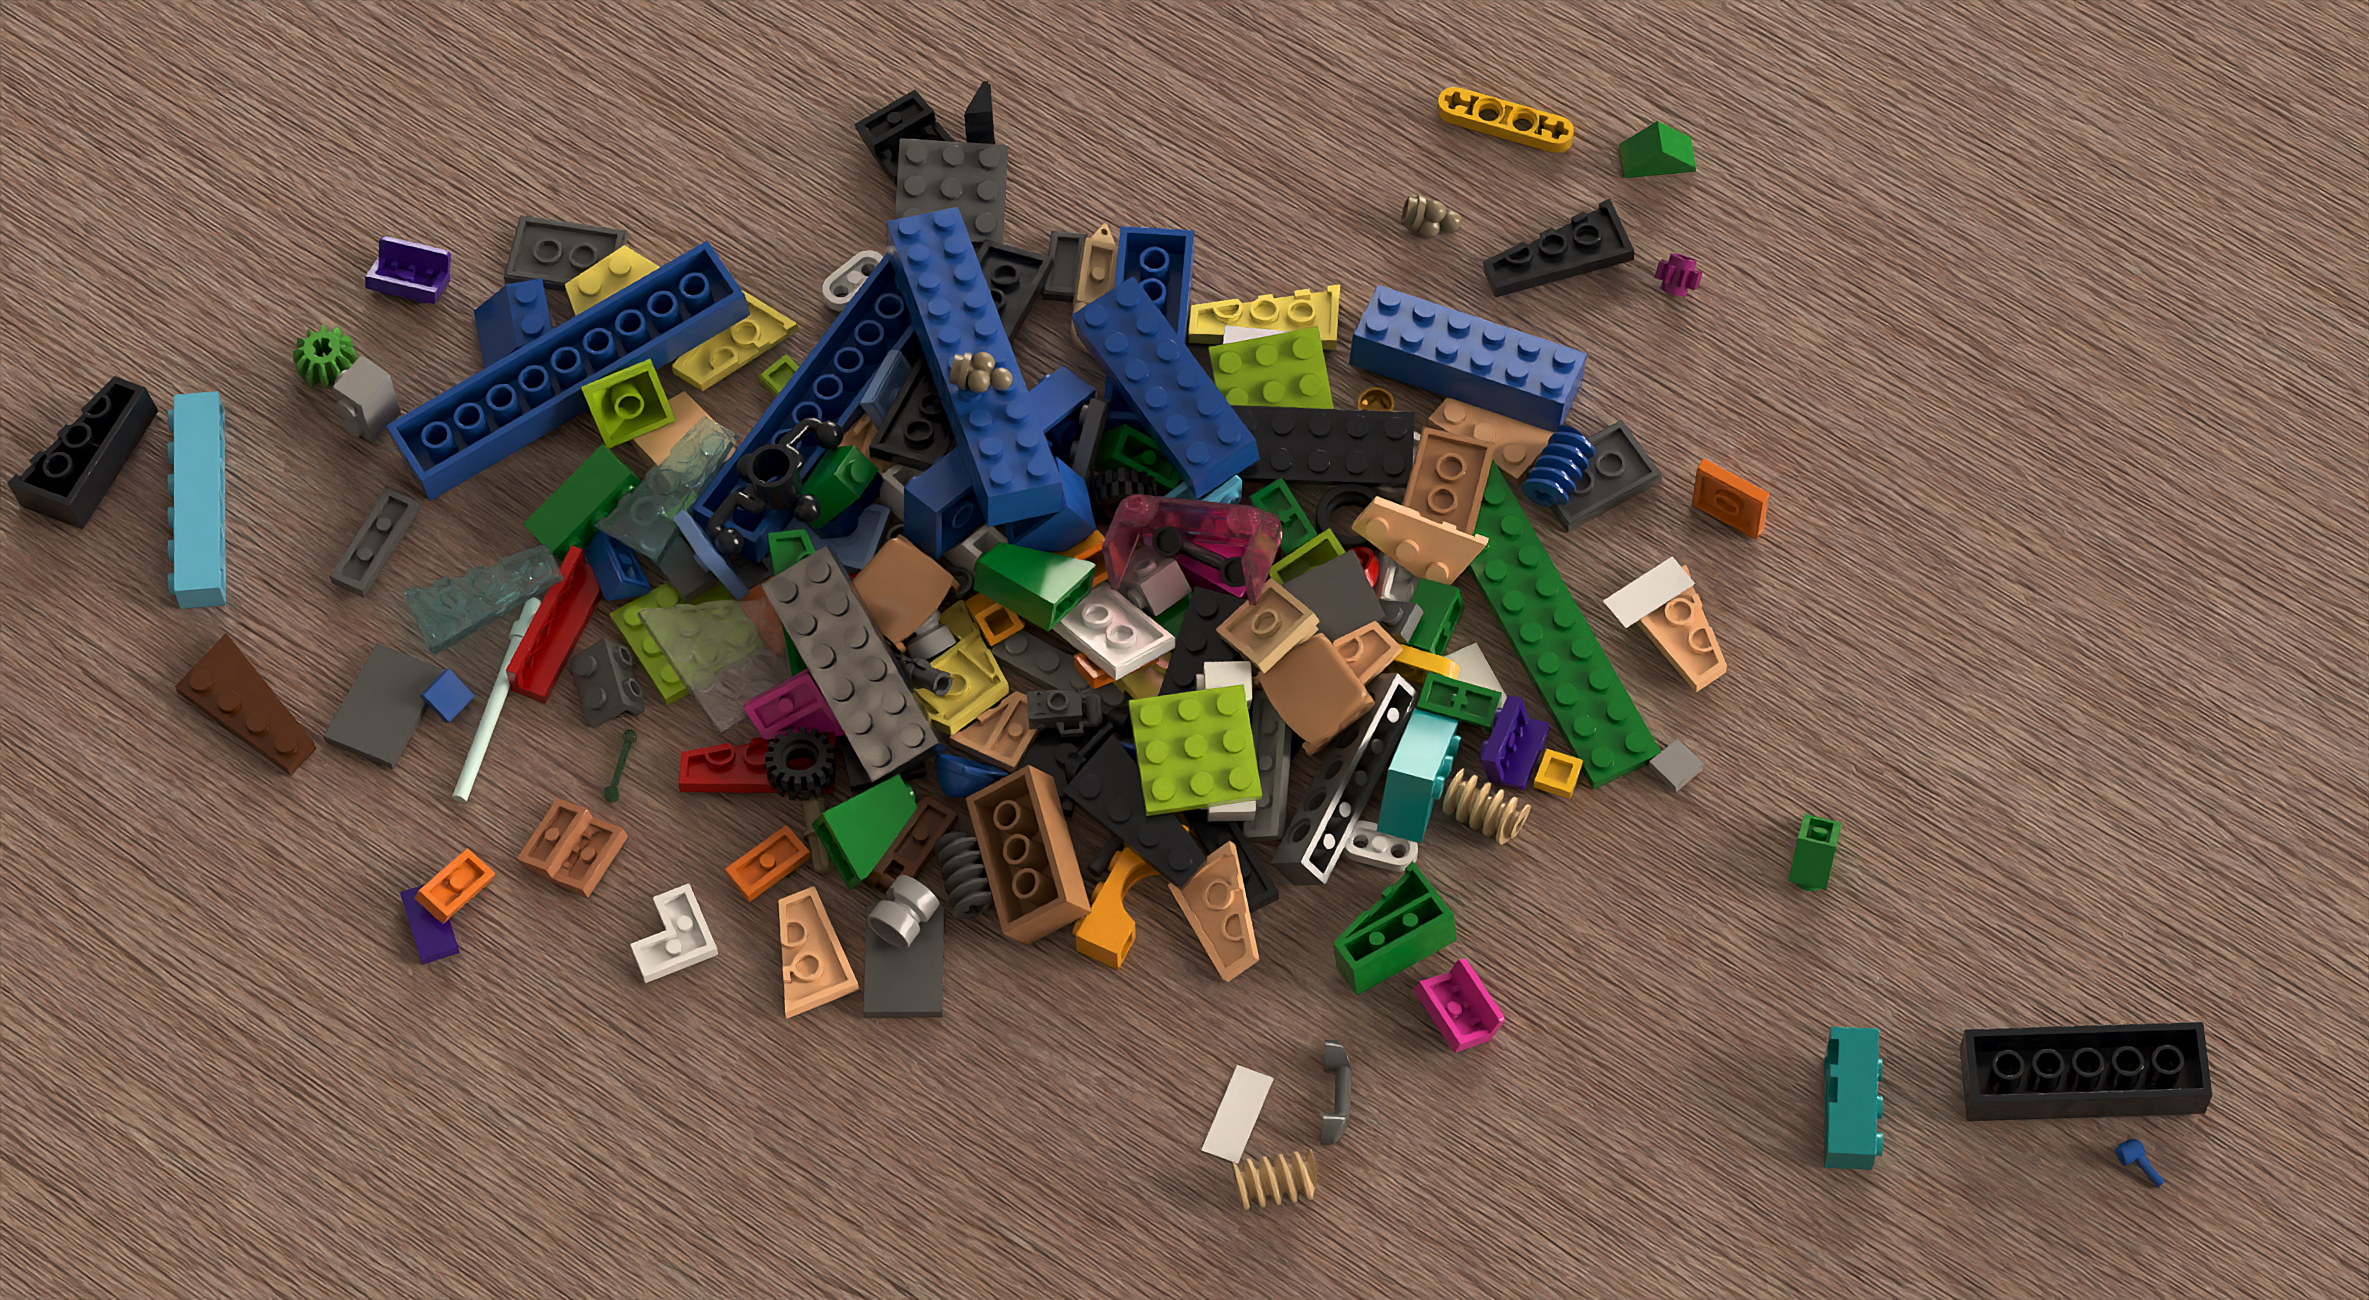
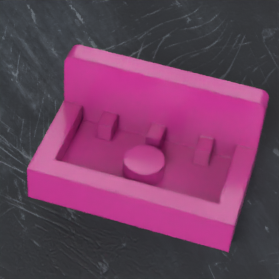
[1413,958,1505,1053]

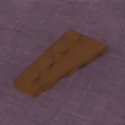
[175,633,316,776]

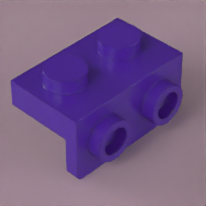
[365,236,451,304]
[1479,695,1550,790]

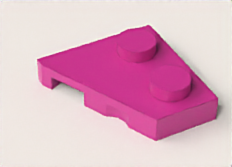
[743,668,845,739]

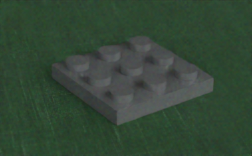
[894,138,1009,248]

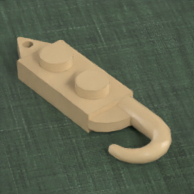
[1070,223,1119,354]

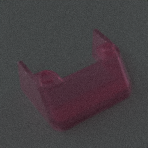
[1102,494,1283,606]

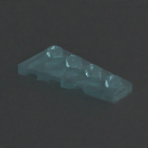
[595,416,739,565]
[404,544,564,655]

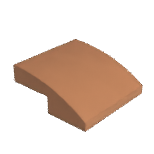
[517,798,628,898]

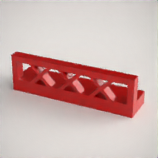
[506,546,603,703]

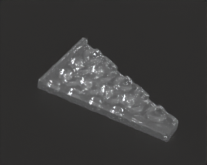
[637,597,790,737]

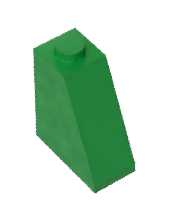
[973,542,1096,632]
[811,774,918,891]

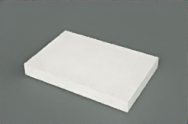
[1052,581,1175,680]

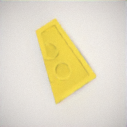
[672,290,798,392]

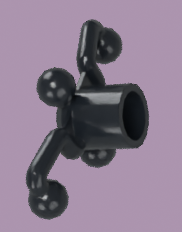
[706,417,844,557]

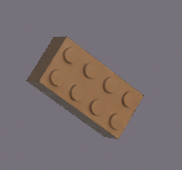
[966,765,1092,945]

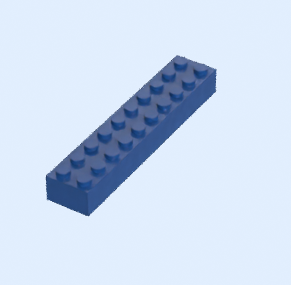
[886,207,1062,527]
[386,240,750,501]
[692,253,922,565]

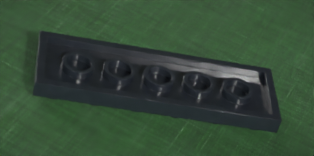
[1226,405,1415,488]

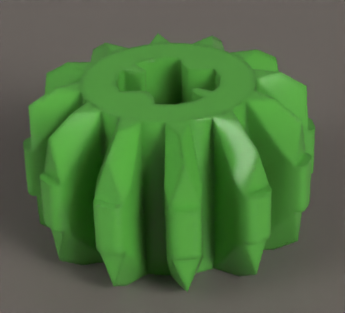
[292,324,357,390]

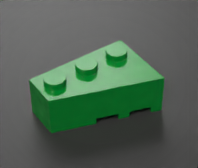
[523,444,656,562]
[1333,861,1457,995]

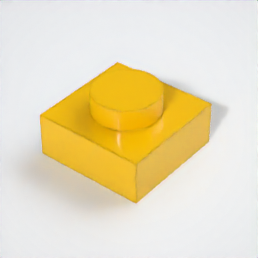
[1534,749,1583,799]

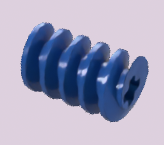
[1522,424,1595,507]

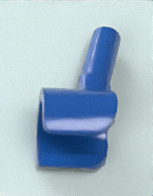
[2115,1139,2165,1188]

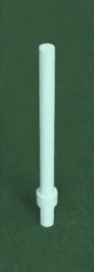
[452,597,541,803]

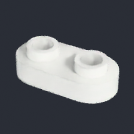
[822,250,883,311]
[1343,820,1418,872]

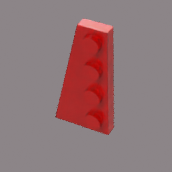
[678,732,837,794]

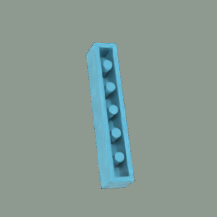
[168,391,226,609]

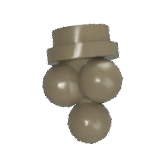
[1401,195,1462,239]
[949,352,1013,393]

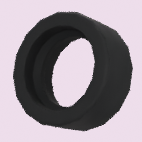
[1315,484,1381,552]

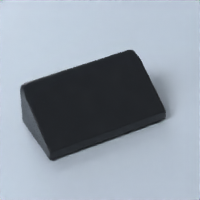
[964,81,995,144]

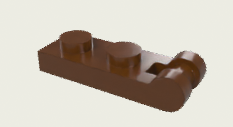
[866,795,959,890]

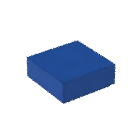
[419,668,475,723]

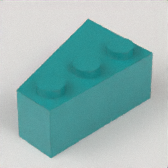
[1376,708,1462,844]
[1824,1026,1883,1170]

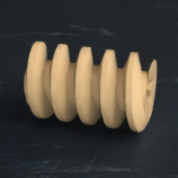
[1443,768,1531,845]
[1232,1149,1317,1210]

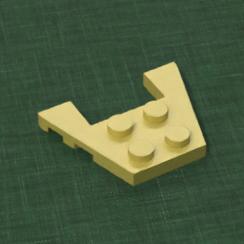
[565,245,660,316]
[914,599,1009,736]

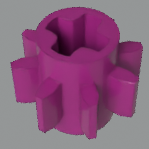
[1654,253,1702,297]

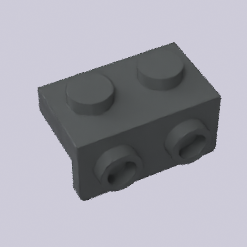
[569,638,645,728]

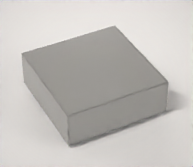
[1649,739,1704,793]

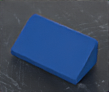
[585,531,651,601]

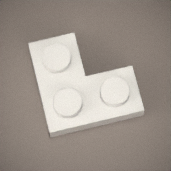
[630,883,718,983]

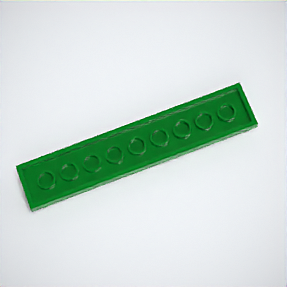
[1467,460,1662,789]

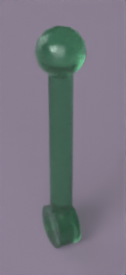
[603,729,638,803]

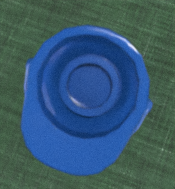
[935,753,1008,798]

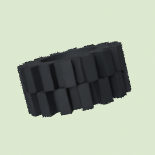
[1089,468,1158,527]
[765,727,836,801]

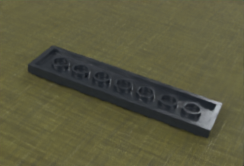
[869,239,1054,472]

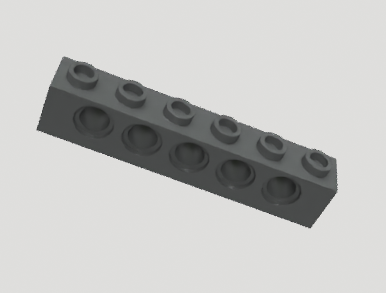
[1270,673,1420,886]

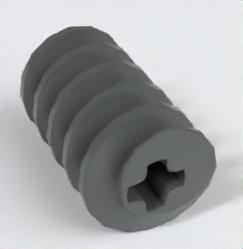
[934,832,995,919]

